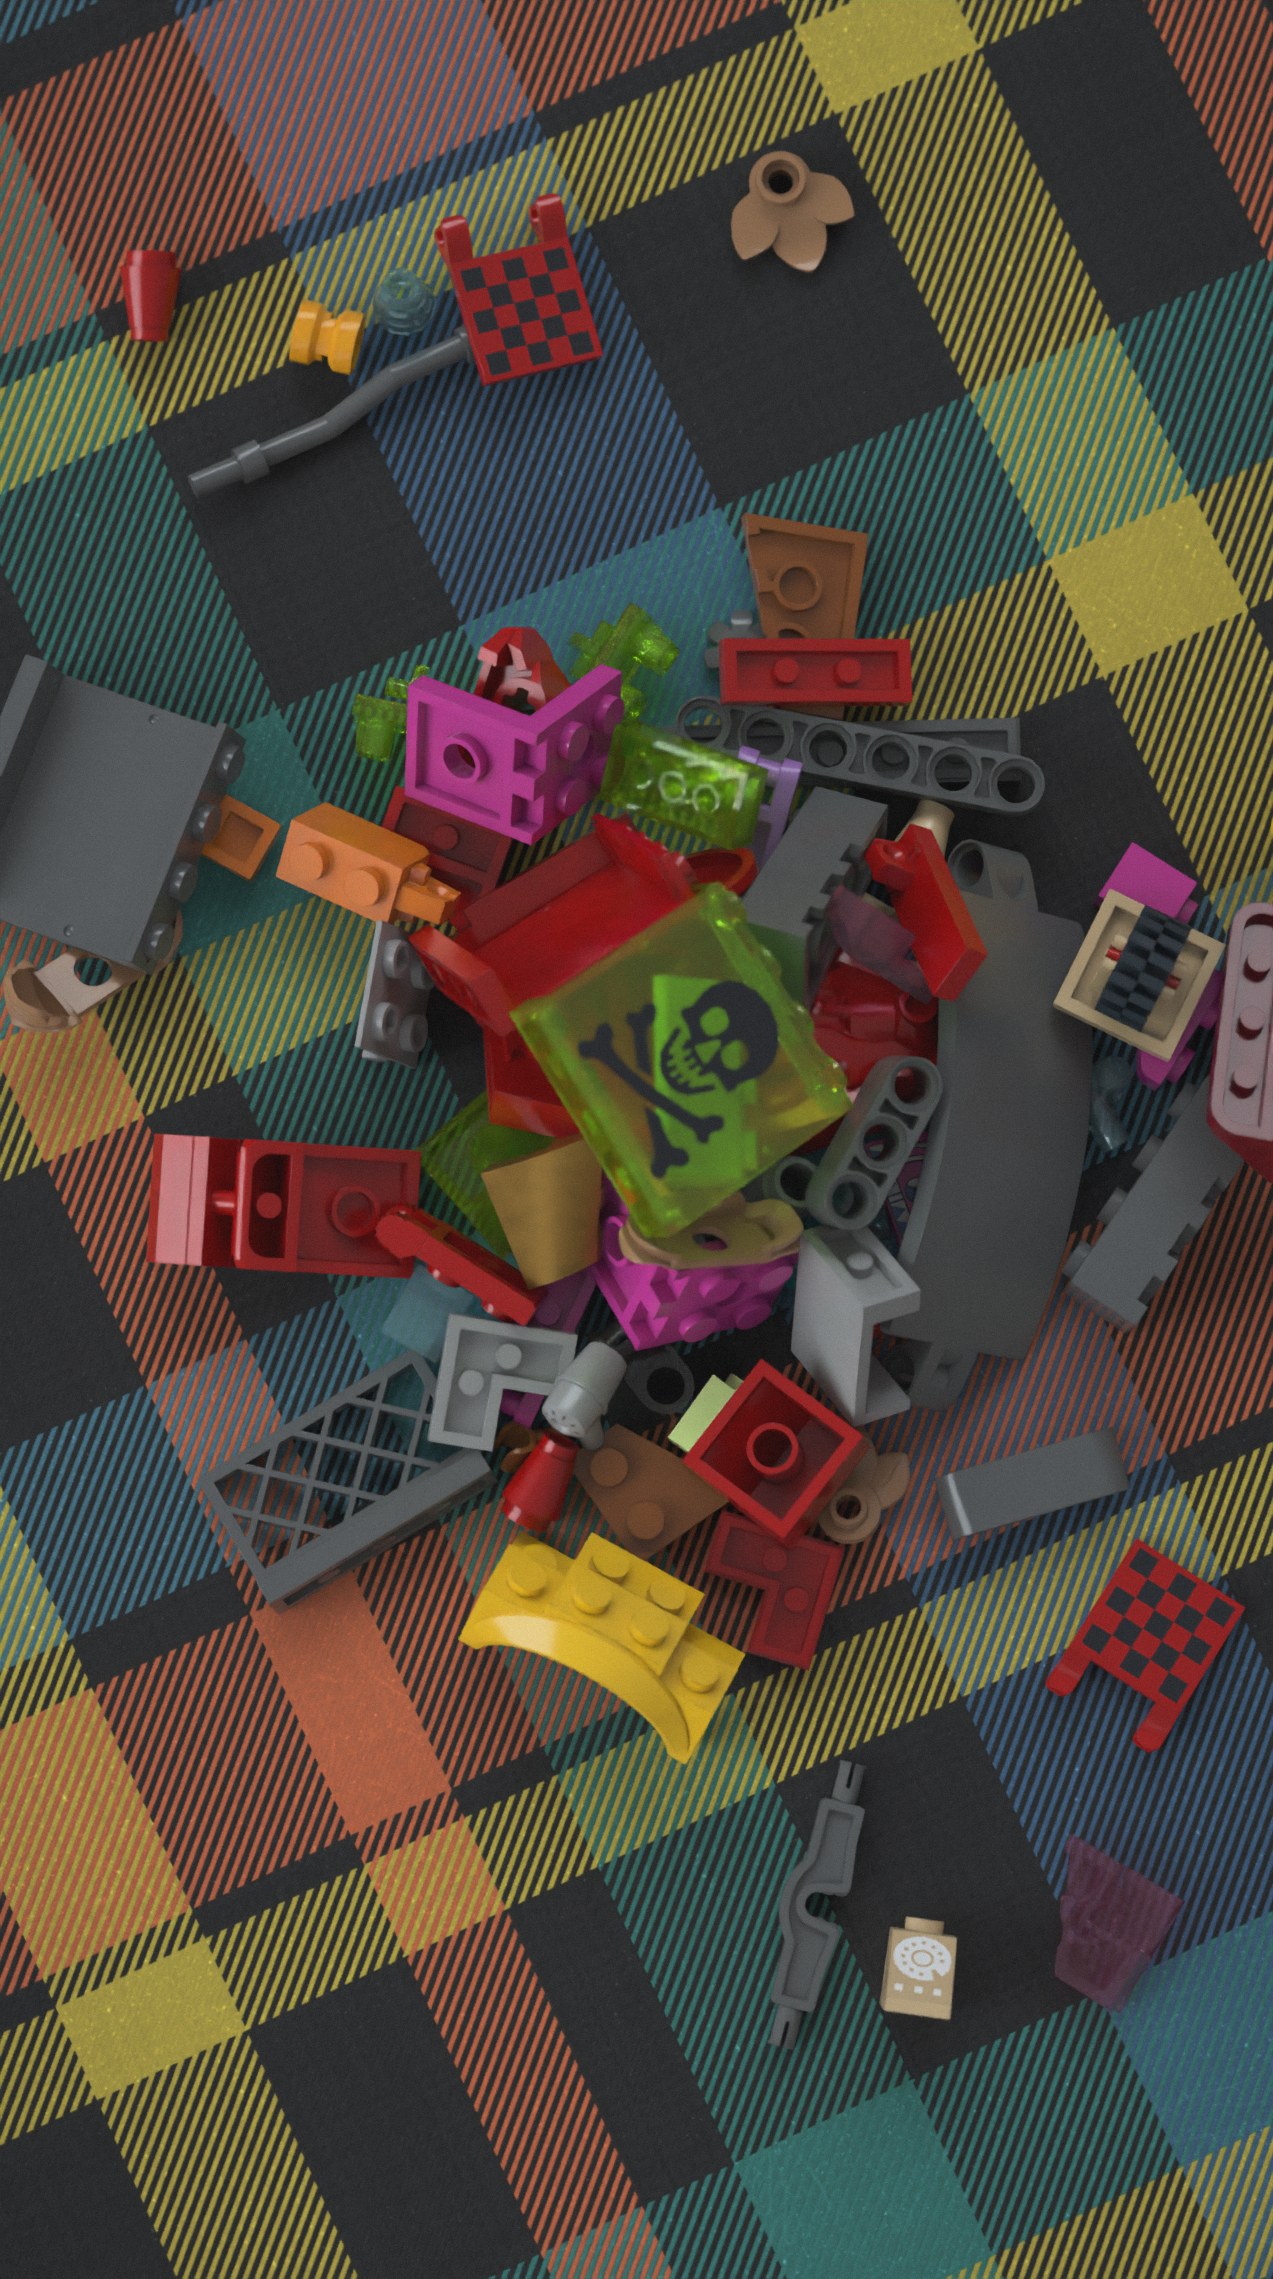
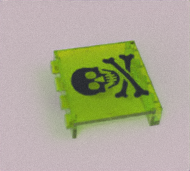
[509,882,855,1237]

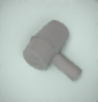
[542,1342,627,1450]

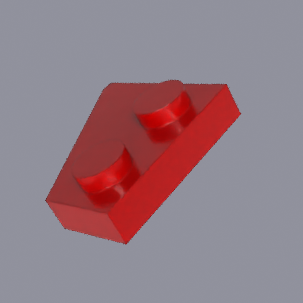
[382,786,514,931]

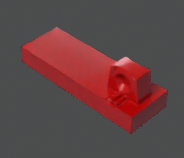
[718,638,913,706]
[863,824,988,1002]

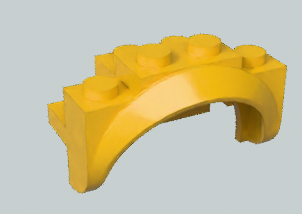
[459,1530,746,1765]

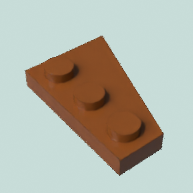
[741,513,869,721]

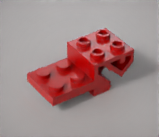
[146,1134,422,1279]

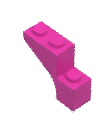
[1094,842,1222,1091]

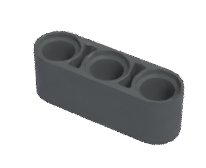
[805,1055,943,1230]
[934,1427,1131,1540]

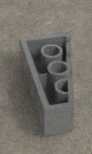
[721,786,888,1026]
[1060,1074,1244,1334]

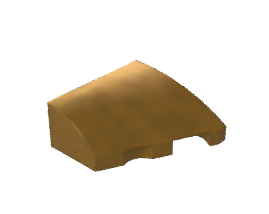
[481,1126,610,1290]

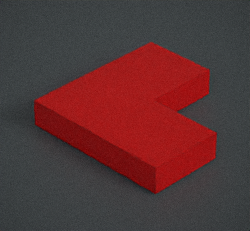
[704,1510,845,1671]

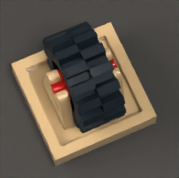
[1052,889,1226,1063]

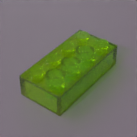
[599,720,769,850]

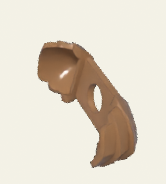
[4,908,183,1033]

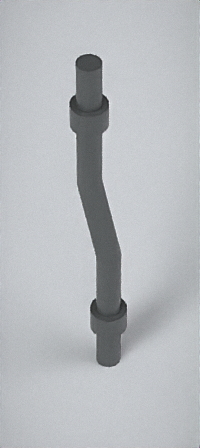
[188,325,475,499]

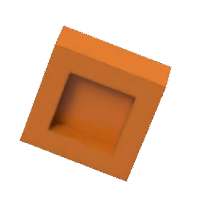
[201,794,283,883]

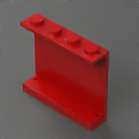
[407,813,702,1037]

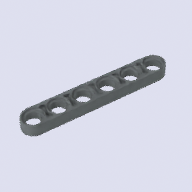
[675,696,1045,817]

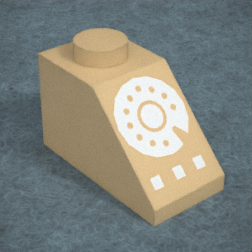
[880,1916,957,2020]

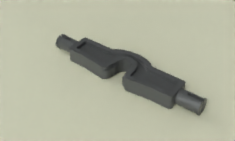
[768,1760,867,2050]

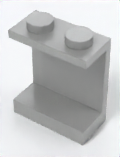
[791,1224,921,1427]

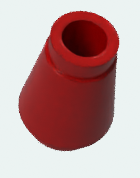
[120,250,182,342]
[501,1431,579,1532]

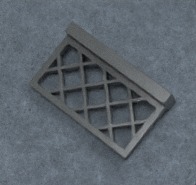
[197,1346,498,1615]

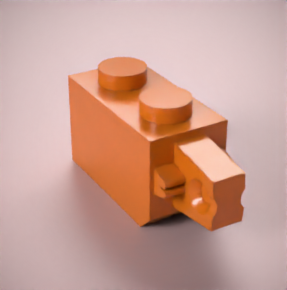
[275,802,461,925]

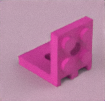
[404,664,625,846]
[587,1148,800,1351]

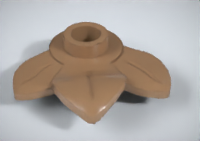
[731,151,854,273]
[817,1418,910,1544]

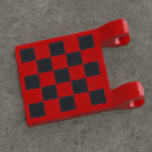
[434,193,604,387]
[1046,1538,1245,1753]

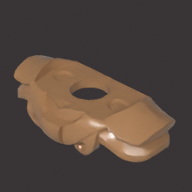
[619,1187,804,1270]

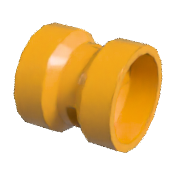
[289,299,366,375]

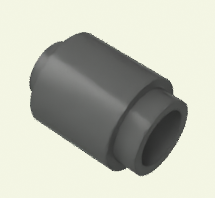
[743,1155,817,1221]

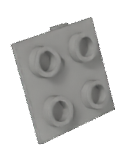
[354,920,435,1069]

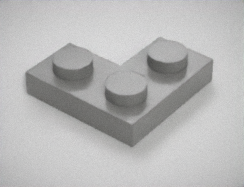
[427,1312,578,1452]

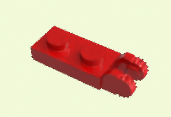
[374,1201,548,1327]

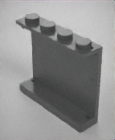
[0,654,247,976]

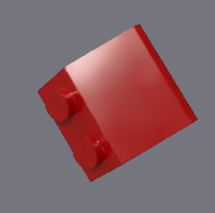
[682,1359,870,1550]

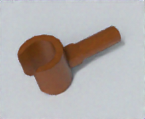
[493,1421,572,1473]

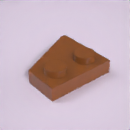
[572,1424,729,1561]

